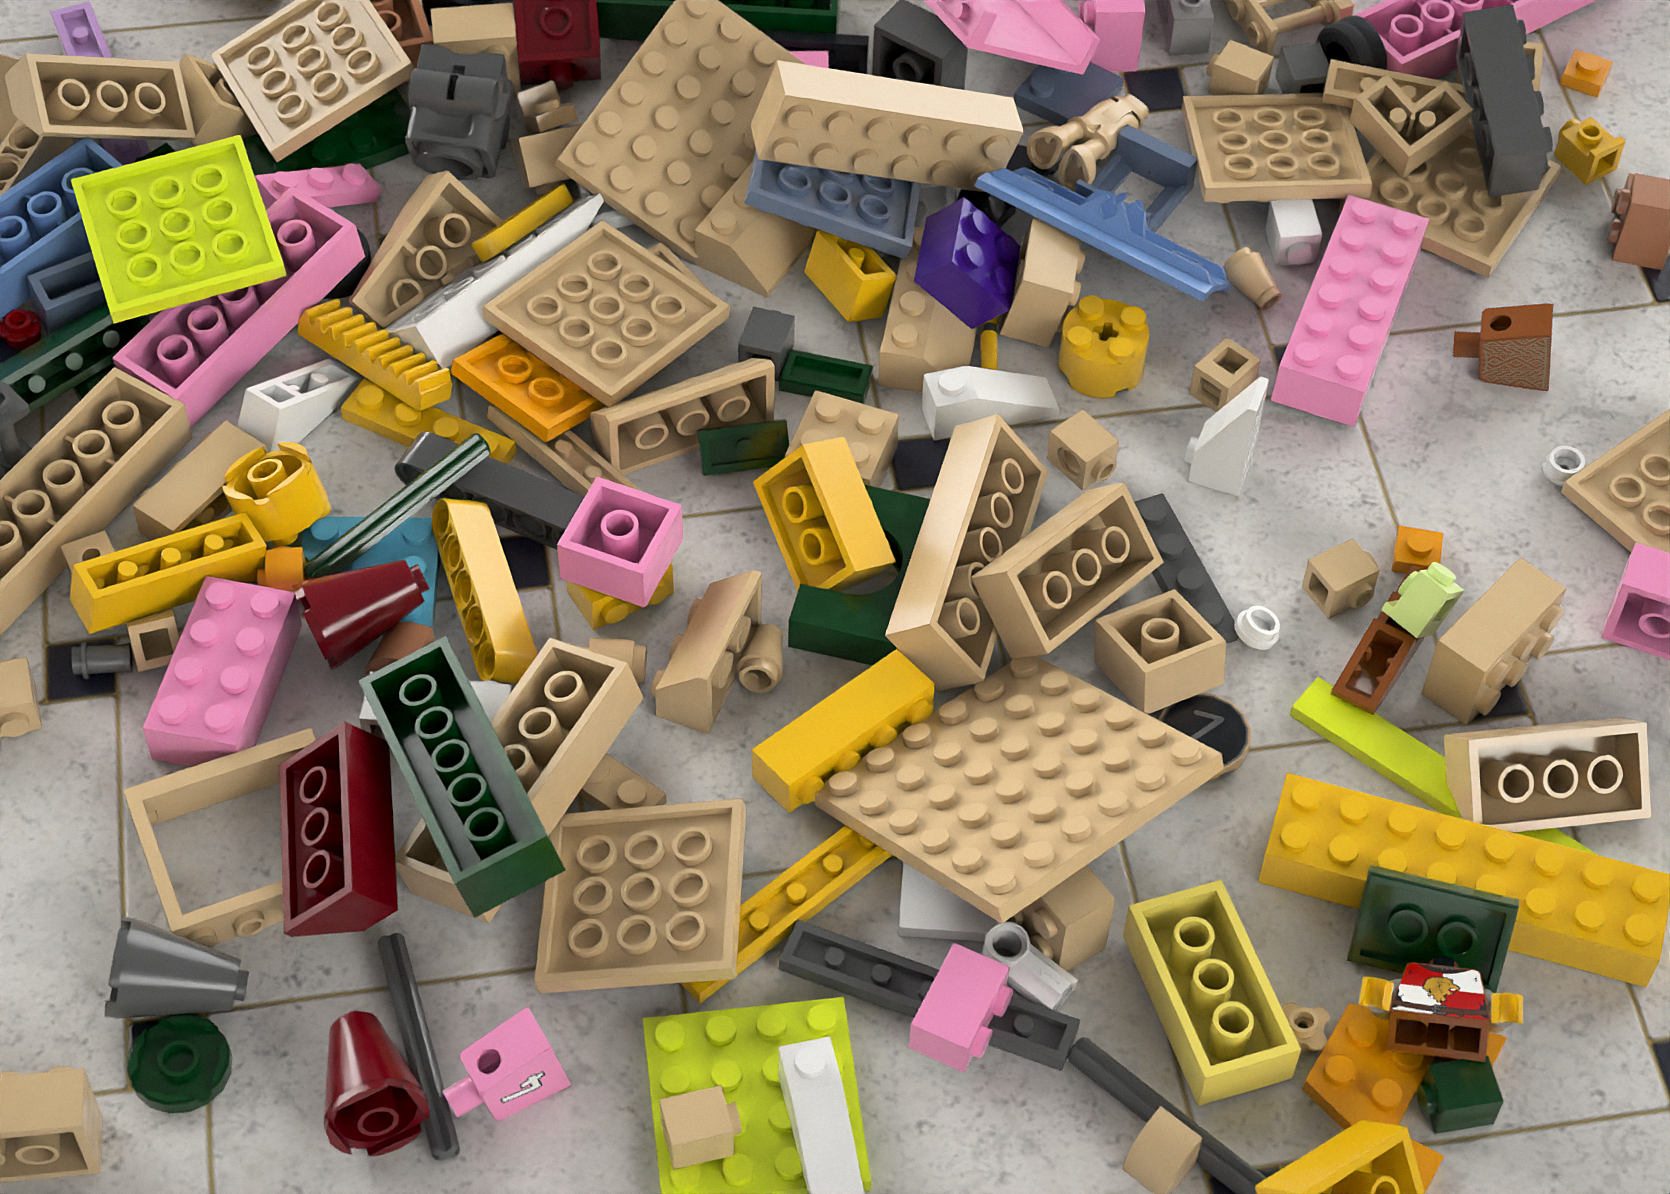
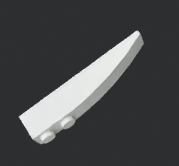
[386,193,604,373]

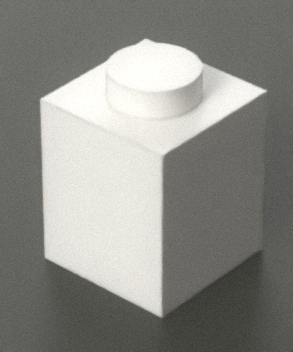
[1265,199,1322,266]

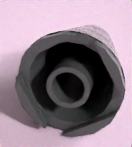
[104,917,249,1019]

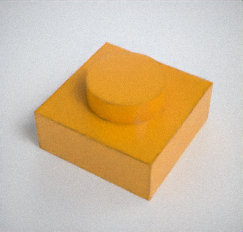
[1560,49,1613,98]
[1391,525,1444,574]

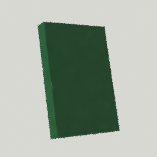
[1347,865,1519,993]

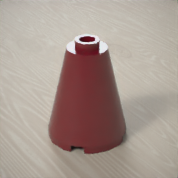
[292,559,429,670]
[324,1011,430,1156]

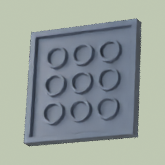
[744,149,921,259]

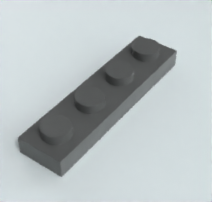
[1134,493,1238,644]

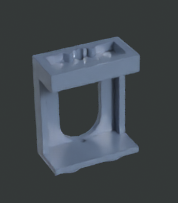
[1075,125,1197,232]

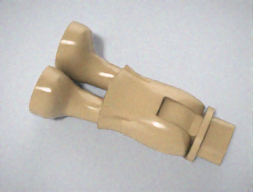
[1027,94,1149,192]

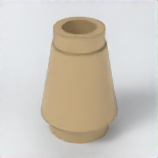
[1223,247,1282,311]
[737,624,783,693]

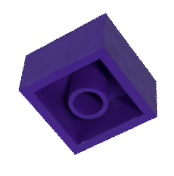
[914,197,1021,329]

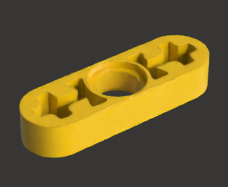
[471,183,575,262]

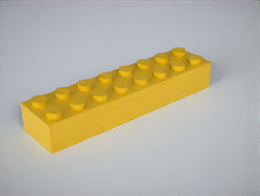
[1258,773,1670,988]

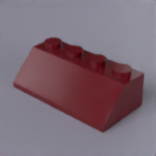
[279,721,398,937]

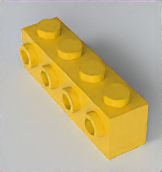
[69,512,267,634]
[751,649,935,813]

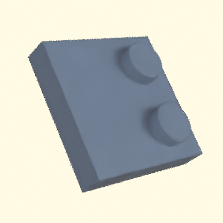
[1014,62,1124,126]

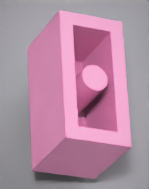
[909,943,1013,1073]

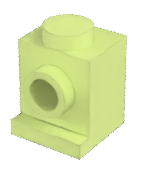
[1381,562,1465,638]

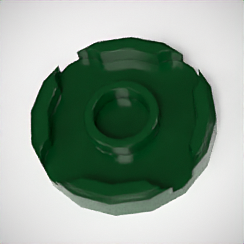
[127,1014,232,1114]

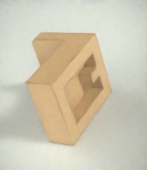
[515,81,578,133]

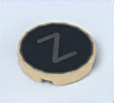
[1158,693,1251,780]

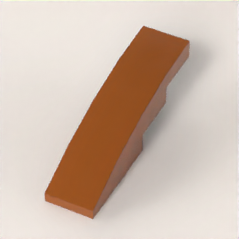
[1331,565,1425,715]

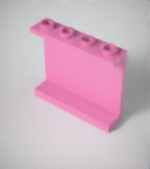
[923,0,1101,75]

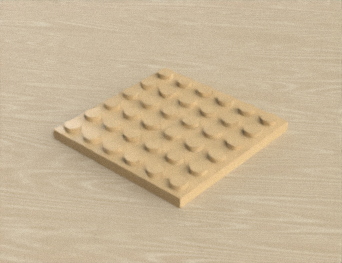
[814,656,1224,924]

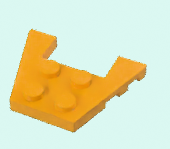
[1302,1003,1507,1193]

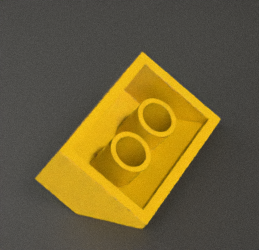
[753,437,896,592]
[1255,1120,1425,1194]

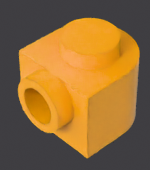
[257,546,308,602]

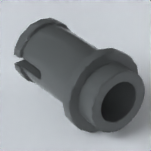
[72,642,133,679]

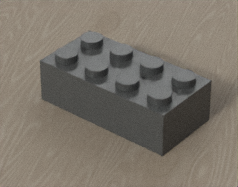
[1456,4,1553,197]

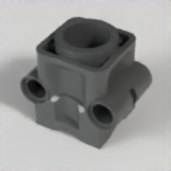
[405,44,514,180]

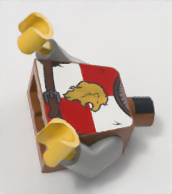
[1358,956,1523,1062]

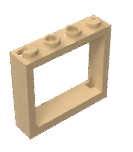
[123,728,316,948]

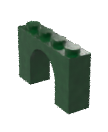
[788,485,931,666]

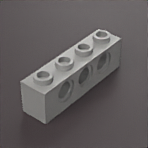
[1156,0,1214,55]

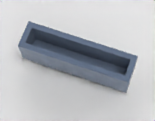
[27,252,106,335]

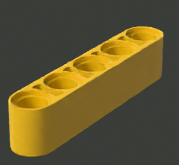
[431,498,537,684]

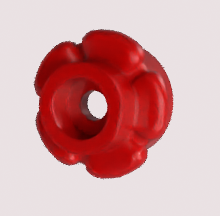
[0,309,42,349]

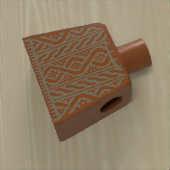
[1453,303,1554,391]

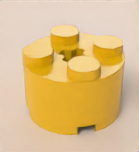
[1058,295,1149,398]
[222,442,331,547]

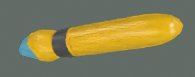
[980,316,999,370]

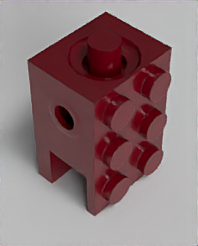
[514,0,601,90]

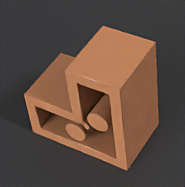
[1607,173,1670,270]

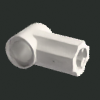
[981,921,1078,1012]

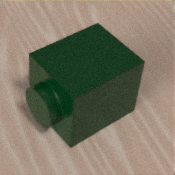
[1417,1055,1504,1134]

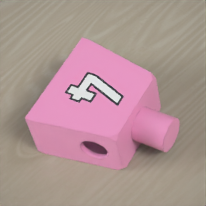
[442,1007,571,1120]

